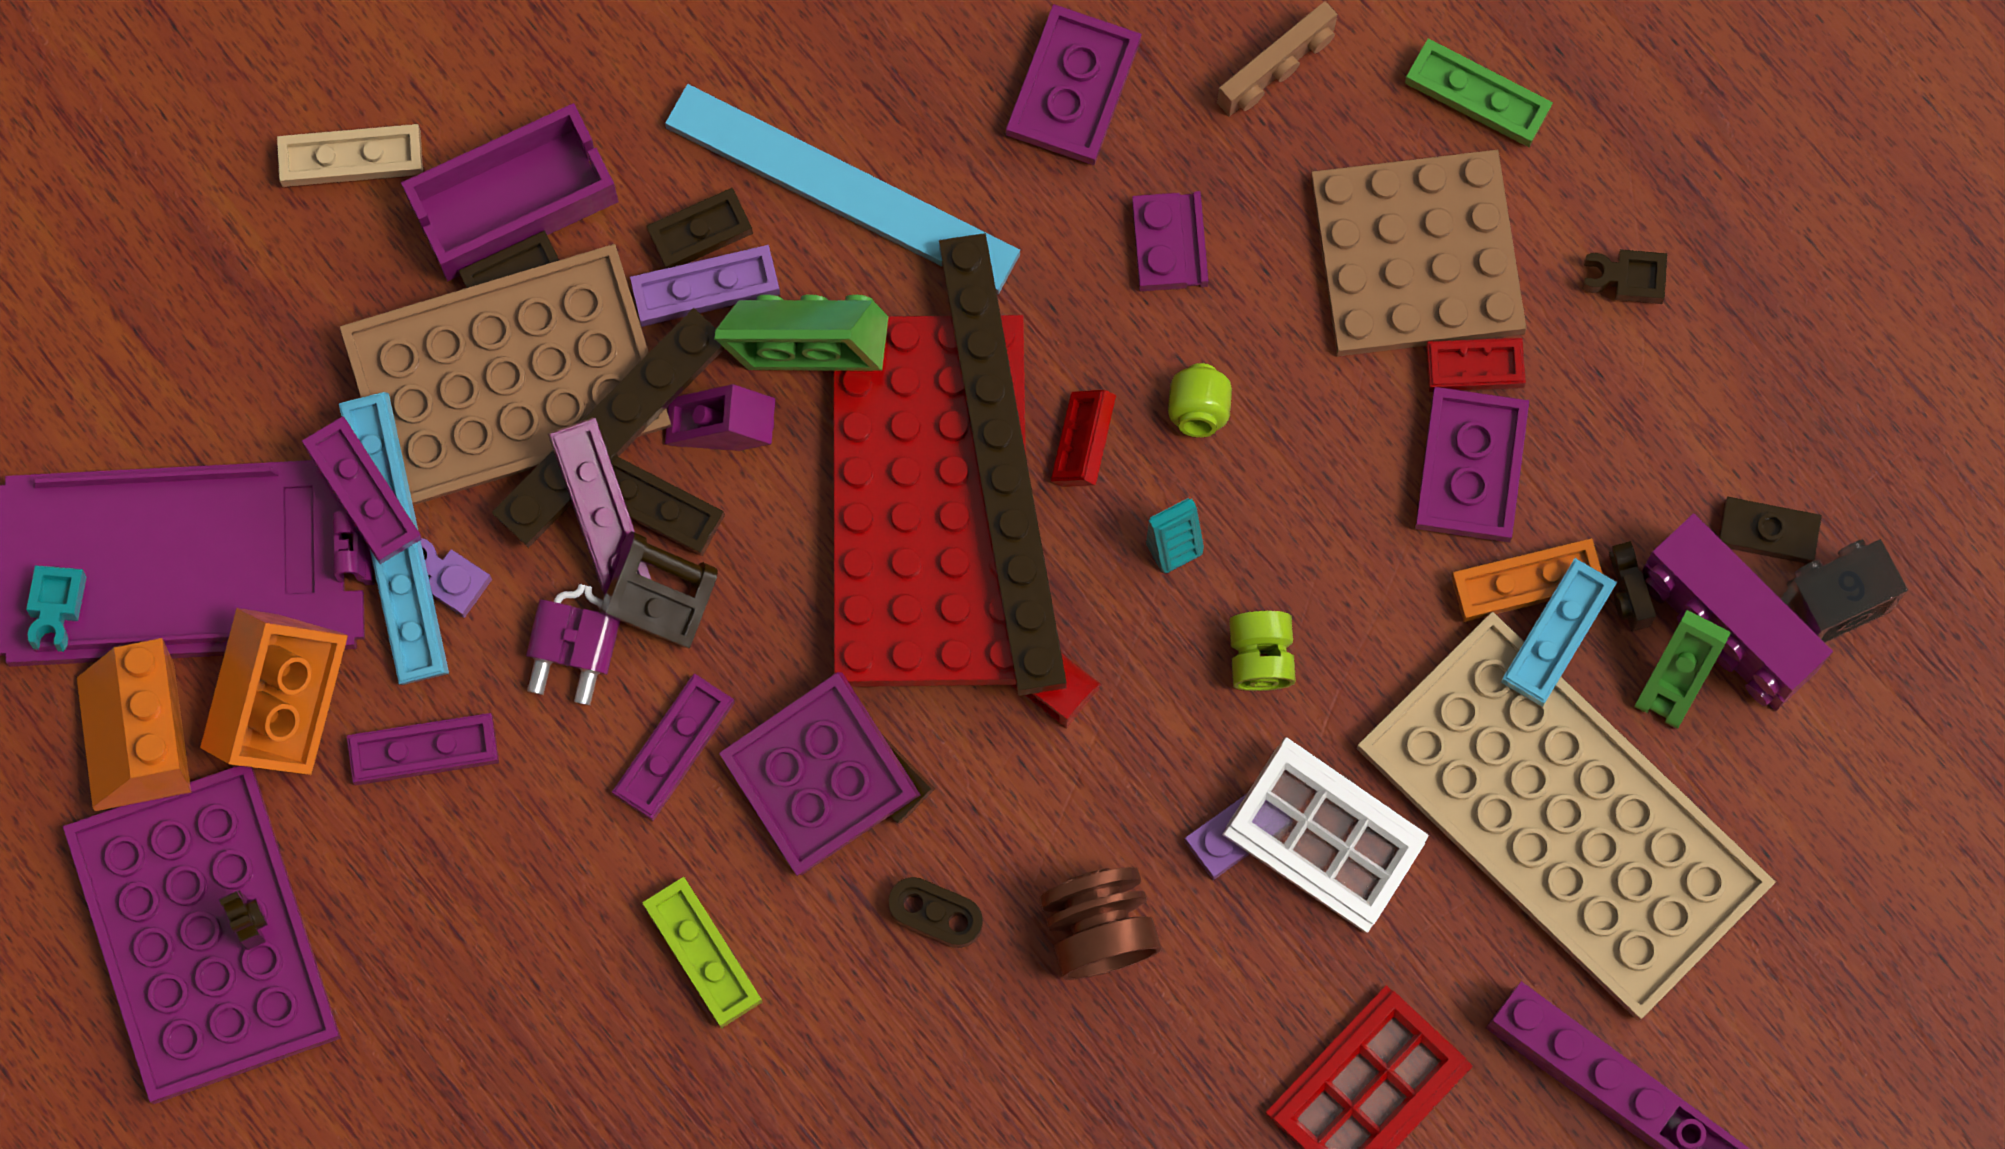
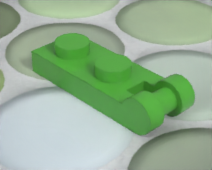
[1634,610,1731,729]

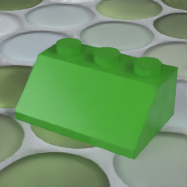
[714,295,889,371]

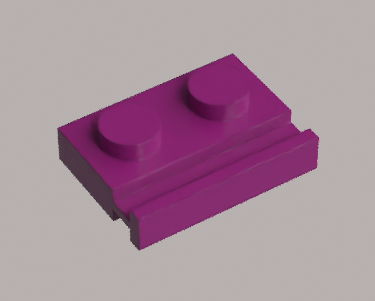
[1132,191,1208,292]

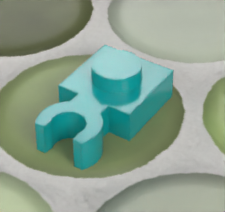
[26,565,87,652]

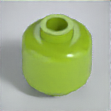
[1168,363,1232,437]

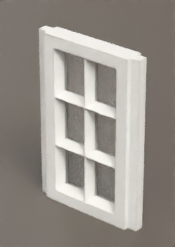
[1222,737,1429,933]

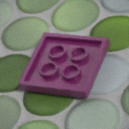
[719,672,920,876]

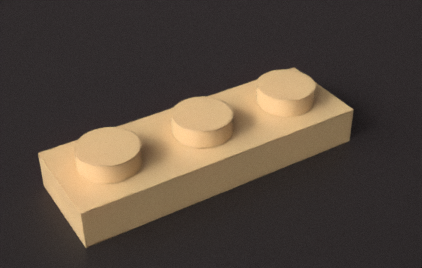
[277,124,423,187]

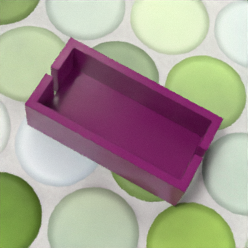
[401,103,619,282]
[1642,513,1833,711]

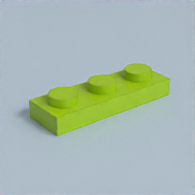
[642,877,762,1028]

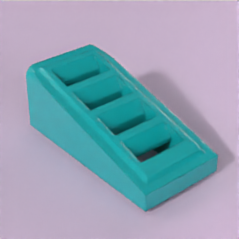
[1146,498,1204,573]

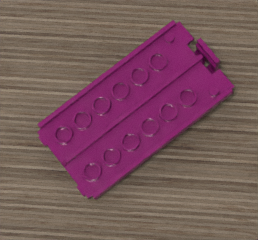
[0,460,375,667]

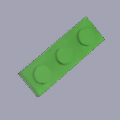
[1405,38,1553,147]

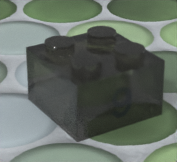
[1781,539,1908,643]

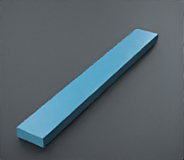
[665,84,1020,295]

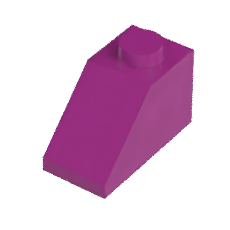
[665,384,775,451]

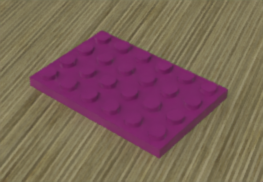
[63,766,341,1104]

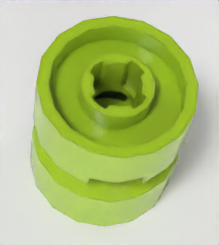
[1229,611,1296,691]

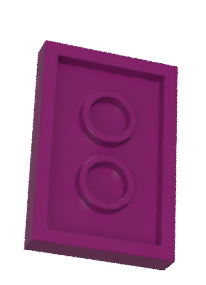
[1006,4,1142,166]
[1415,387,1530,543]

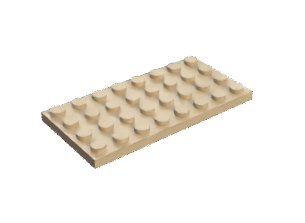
[1357,612,1776,1022]

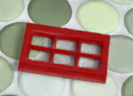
[1265,985,1473,1149]

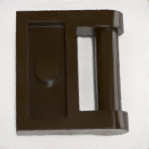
[599,531,718,648]

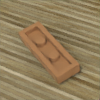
[1217,1,1338,117]

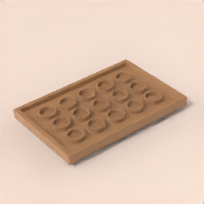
[340,244,671,505]

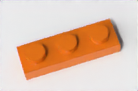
[1451,538,1602,622]

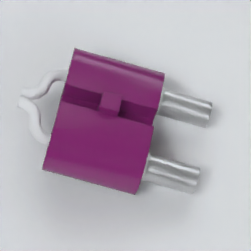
[526,584,620,705]

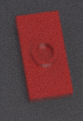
[1426,338,1526,392]
[1051,390,1116,487]

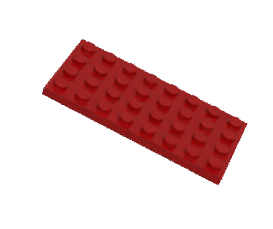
[834,315,1026,687]

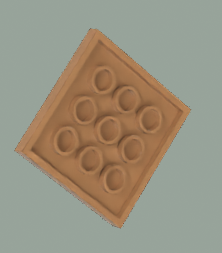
[1311,150,1527,357]

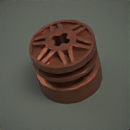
[1040,867,1161,980]

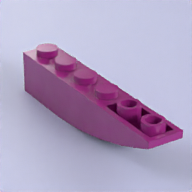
[1485,981,1750,1149]

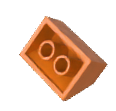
[200,608,348,775]
[77,638,191,811]

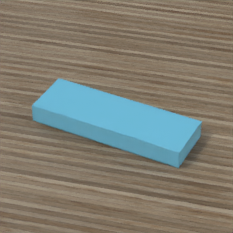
[1501,558,1617,707]

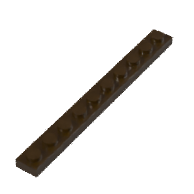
[939,233,1067,696]

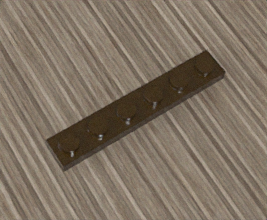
[492,308,725,548]

